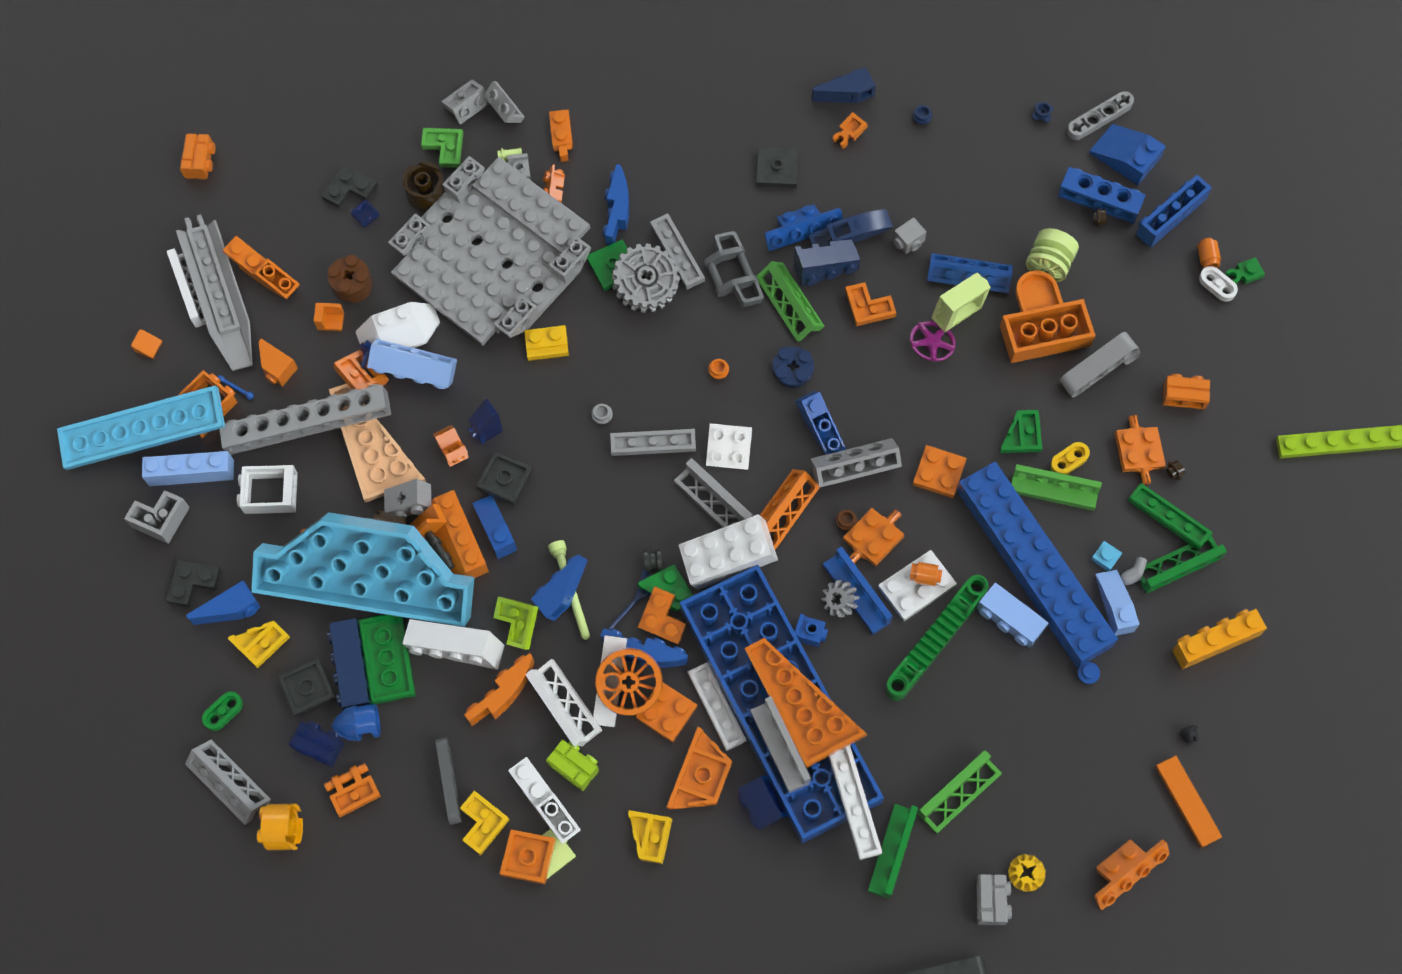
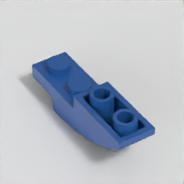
[602,164,629,245]
[600,628,688,668]

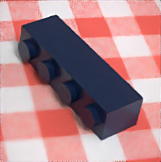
[327,618,371,710]

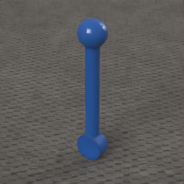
[217,375,254,400]

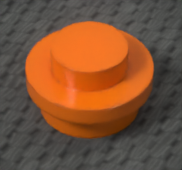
[708,359,729,379]

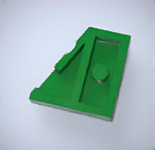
[1000,410,1042,453]
[638,565,693,613]

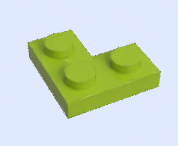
[493,597,538,650]

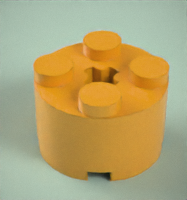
[257,803,303,850]

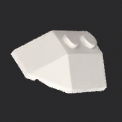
[355,302,440,352]

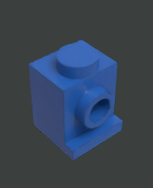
[795,614,828,648]

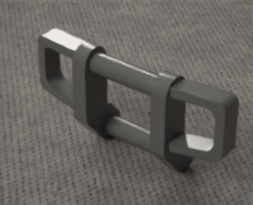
[703,231,764,307]

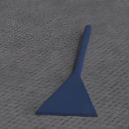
[607,569,652,630]

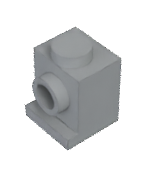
[507,153,530,179]

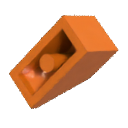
[259,339,298,387]

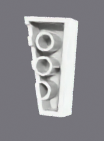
[403,619,505,670]

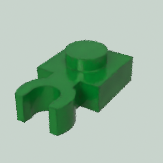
[1225,257,1265,285]

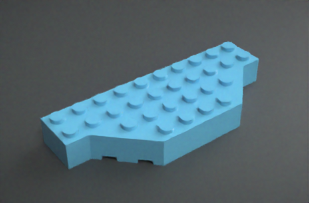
[251,512,474,627]

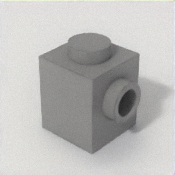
[893,217,927,254]

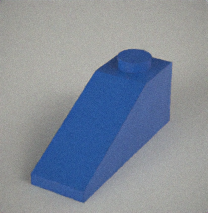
[472,495,517,559]
[186,580,261,625]

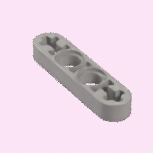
[1067,92,1134,140]

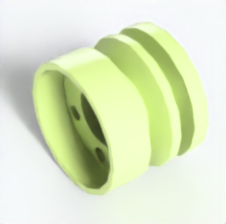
[1025,228,1079,282]

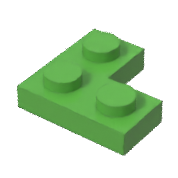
[421,128,464,168]

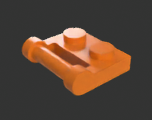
[333,349,389,390]

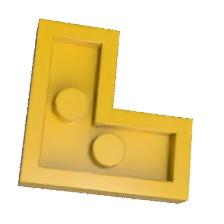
[460,790,510,856]

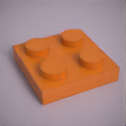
[913,445,967,498]
[636,683,698,743]
[500,829,556,885]

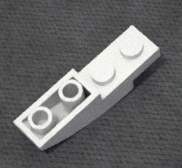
[508,757,580,844]

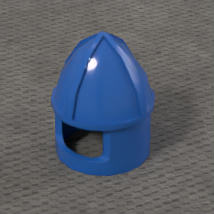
[332,704,381,741]

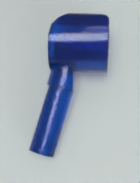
[358,340,372,369]

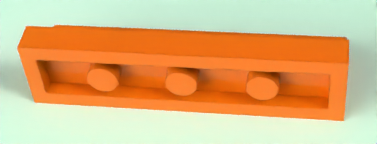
[760,469,820,550]

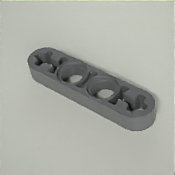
[435,737,462,825]

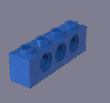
[1058,167,1146,224]

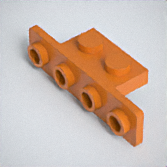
[1094,840,1170,910]

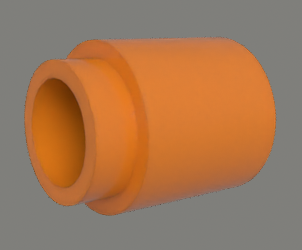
[1197,238,1221,268]
[910,562,942,587]

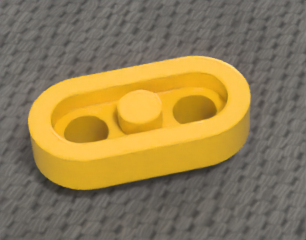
[1050,442,1090,475]

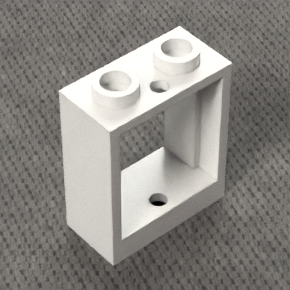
[237,465,298,514]

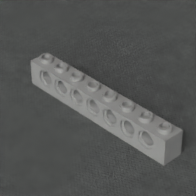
[220,384,391,455]

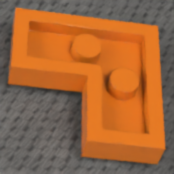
[845,282,897,326]
[638,587,687,644]

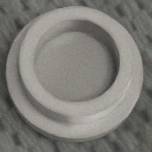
[591,404,613,424]

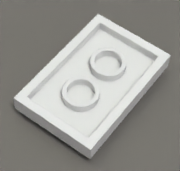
[878,550,957,622]

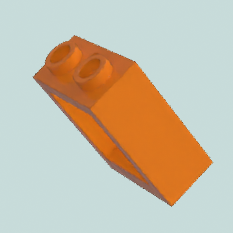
[177,370,238,438]

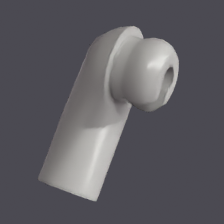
[1121,557,1147,586]

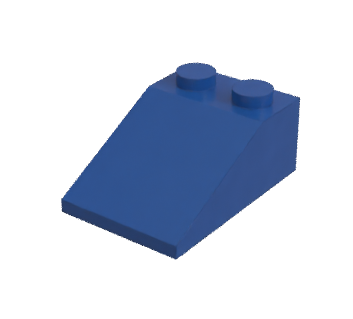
[1089,124,1166,185]

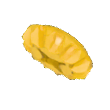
[1008,854,1046,892]

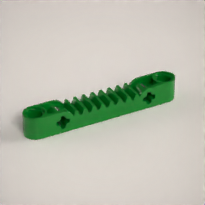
[885,575,989,701]

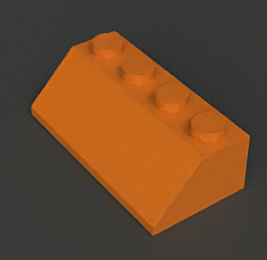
[418,490,489,578]

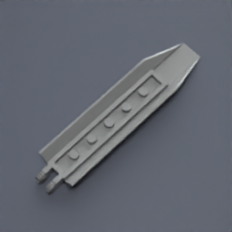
[176,214,253,371]

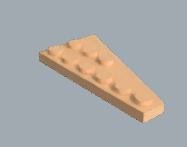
[329,383,426,503]

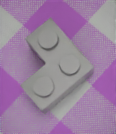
[124,490,190,544]

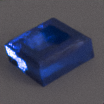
[351,200,380,228]

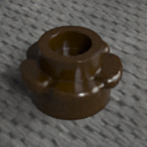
[1093,207,1107,227]
[1166,460,1186,480]

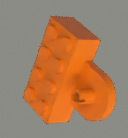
[1000,270,1096,363]

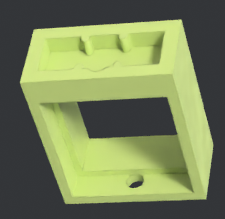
[932,272,991,332]

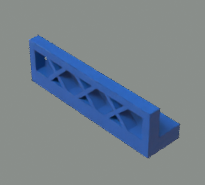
[927,253,1012,293]
[823,546,892,635]

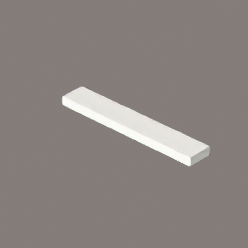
[829,745,882,860]

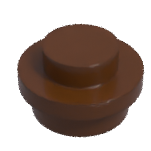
[835,510,857,531]

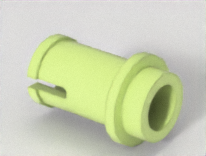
[497,148,522,162]

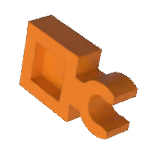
[832,112,868,149]

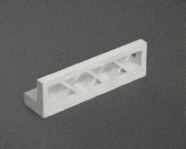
[167,248,206,328]
[526,659,602,747]

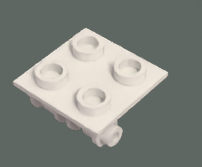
[706,423,752,470]

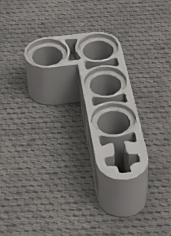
[1059,332,1140,398]

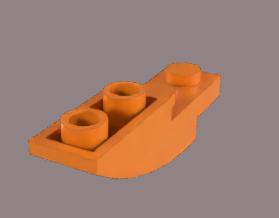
[223,236,300,300]
[464,653,535,726]

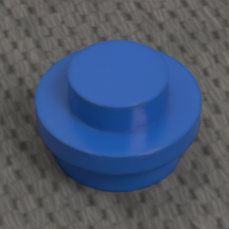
[1077,662,1100,684]

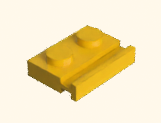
[524,325,569,361]

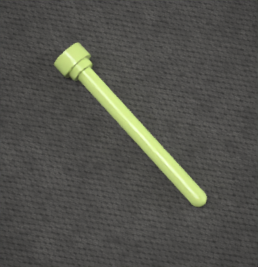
[548,540,590,640]

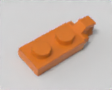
[549,109,573,162]

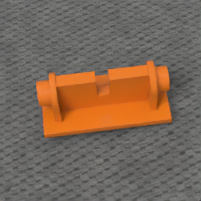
[543,164,565,203]

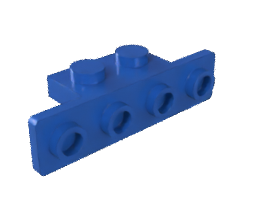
[764,205,843,251]

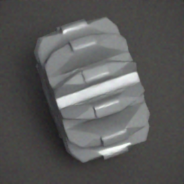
[821,580,860,617]

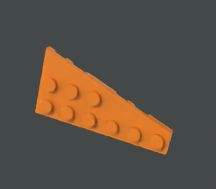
[744,638,867,768]

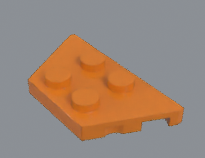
[667,727,732,810]

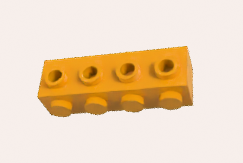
[1172,609,1267,670]

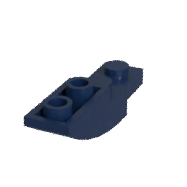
[809,209,893,247]

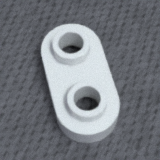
[1199,266,1238,302]

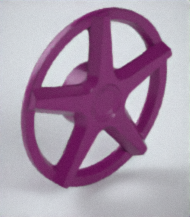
[910,321,956,362]

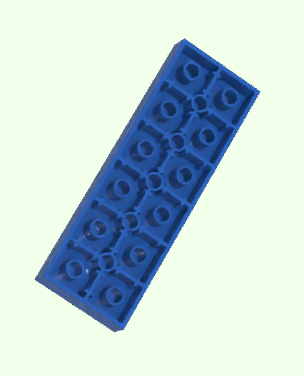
[680,565,884,844]

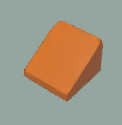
[131,329,163,359]

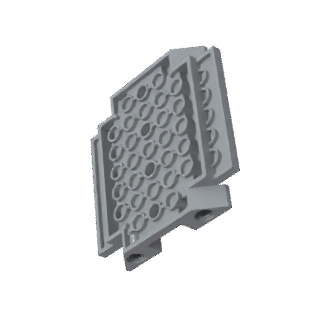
[388,156,591,346]

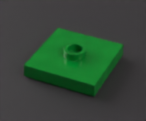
[587,239,628,291]

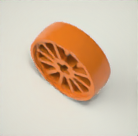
[595,648,663,716]

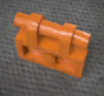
[324,763,381,818]

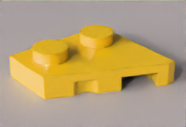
[628,810,672,864]

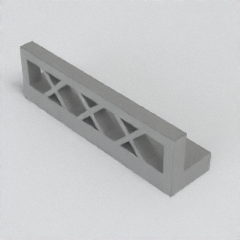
[674,458,753,528]
[750,696,811,793]
[185,740,271,825]

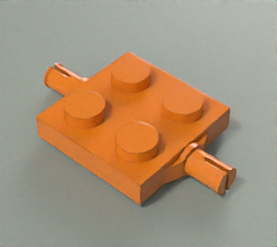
[1114,415,1166,485]
[843,508,904,567]

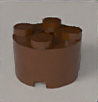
[328,255,373,303]

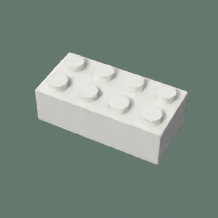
[679,514,778,590]

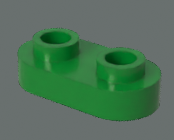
[202,692,243,731]

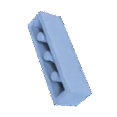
[367,339,457,389]
[142,451,234,486]

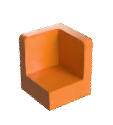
[313,303,344,331]

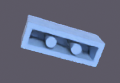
[977,583,1049,648]

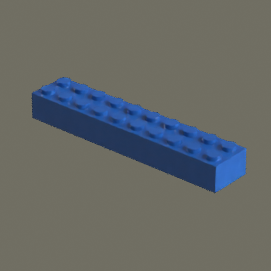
[957,461,1118,668]

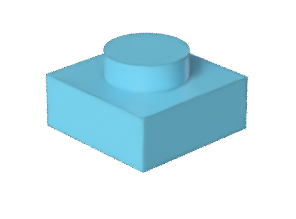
[1091,541,1122,571]

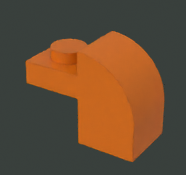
[433,425,469,467]

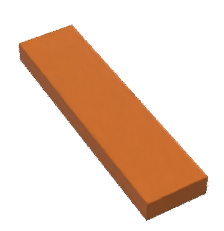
[1155,756,1222,848]

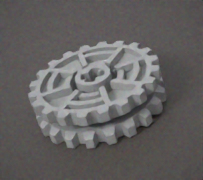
[612,243,680,313]

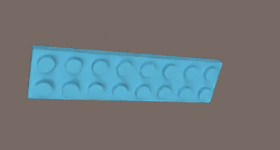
[57,386,225,470]

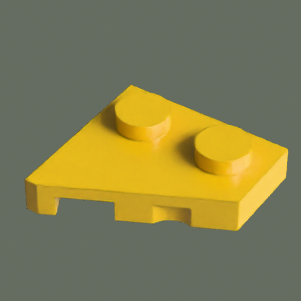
[228,621,290,668]

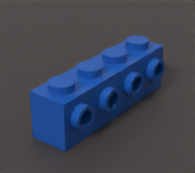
[1136,175,1212,248]

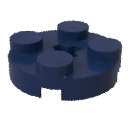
[772,347,814,388]

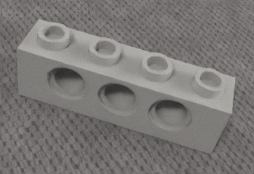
[811,438,902,487]

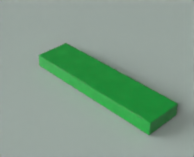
[1127,483,1213,550]

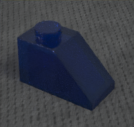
[468,399,503,444]

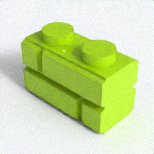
[546,740,599,792]

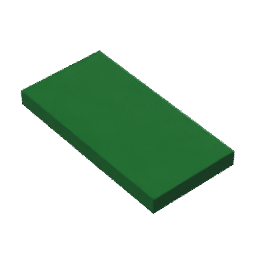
[358,614,416,704]

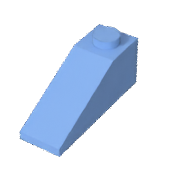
[1095,570,1139,636]

